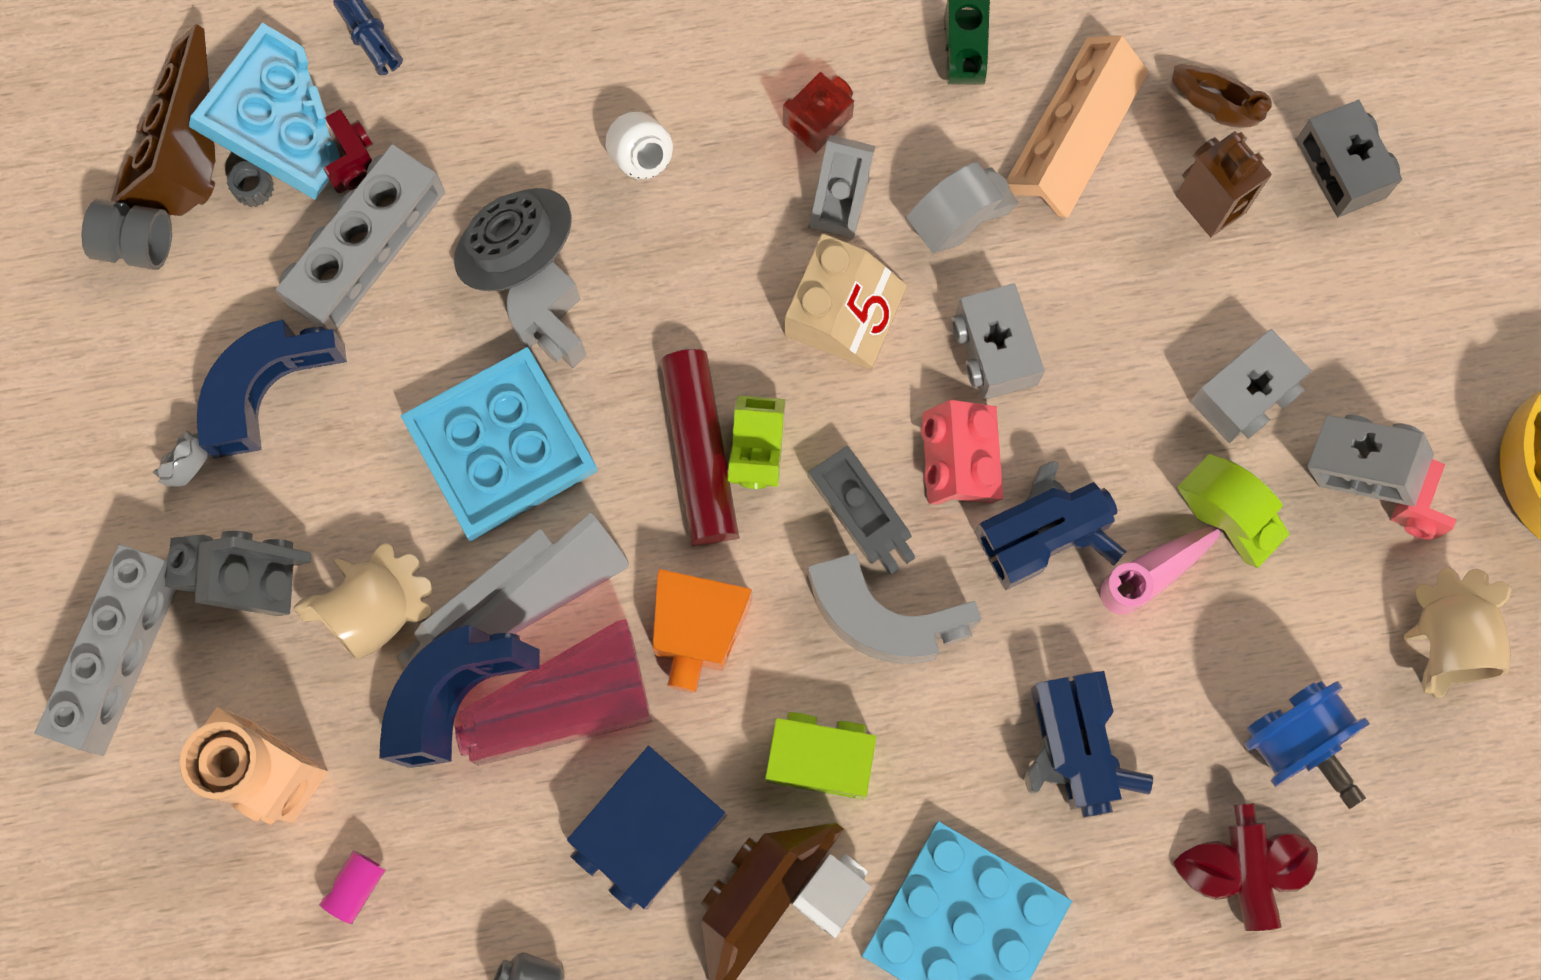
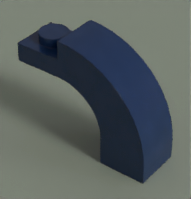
[197,320,347,459]
[379,625,540,768]

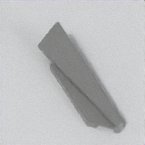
[397,512,629,668]

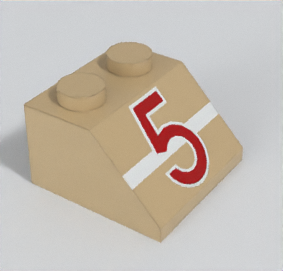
[785,233,907,370]

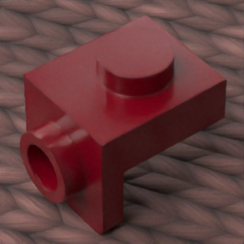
[323,109,373,193]

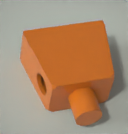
[653,569,752,693]

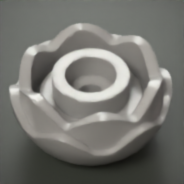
[153,431,208,487]

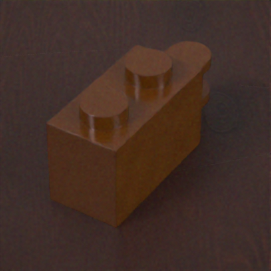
[1176,131,1272,238]

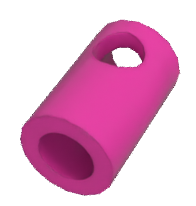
[319,850,386,924]

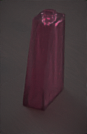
[455,619,653,766]

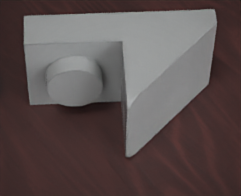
[809,135,876,239]

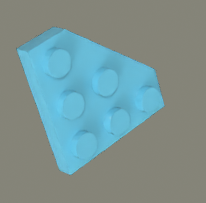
[189,23,340,200]

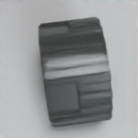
[227,161,274,207]

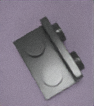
[195,531,311,616]

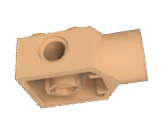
[180,707,328,825]

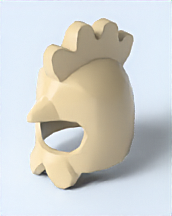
[294,543,432,660]
[1404,568,1511,698]

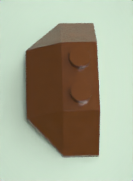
[700,823,844,980]

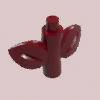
[1173,803,1318,931]

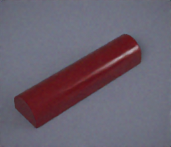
[660,349,740,547]

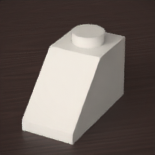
[792,853,871,938]

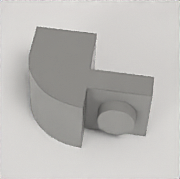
[906,162,1019,253]
[507,261,586,368]

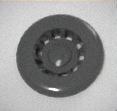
[454,188,572,292]

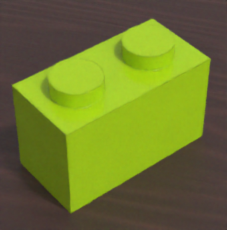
[766,712,877,800]

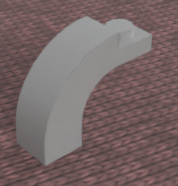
[807,553,982,664]

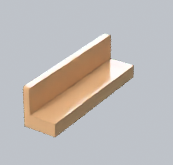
[1006,35,1148,217]

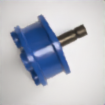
[1244,681,1370,809]

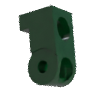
[944,0,990,85]

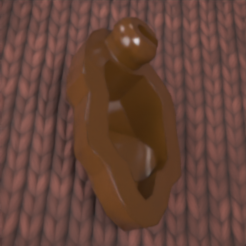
[1172,64,1272,128]

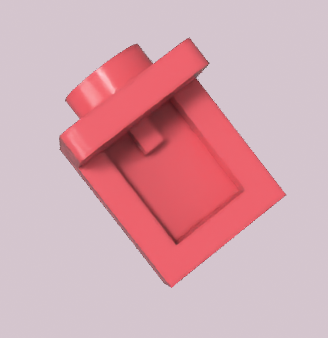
[1391,459,1456,540]

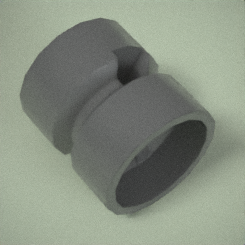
[81,199,172,270]

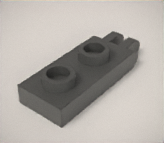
[808,445,915,575]

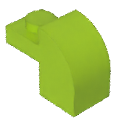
[728,395,786,489]
[1177,454,1290,568]

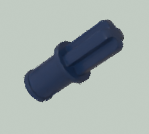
[333,0,403,76]

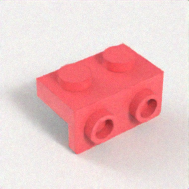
[921,400,1003,505]

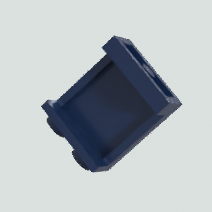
[567,745,727,910]

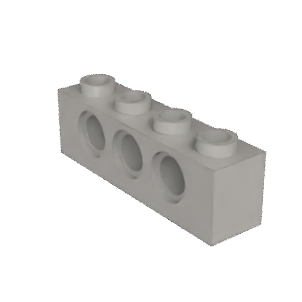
[275,144,446,332]
[34,544,177,756]

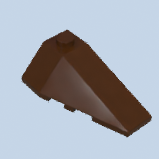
[111,24,216,216]

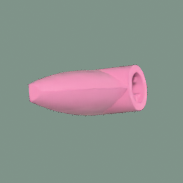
[1100,525,1220,615]

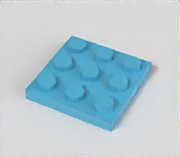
[400,347,598,542]
[861,821,1072,980]

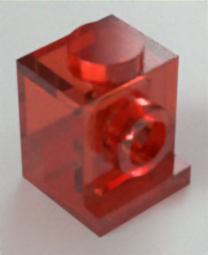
[783,71,854,153]

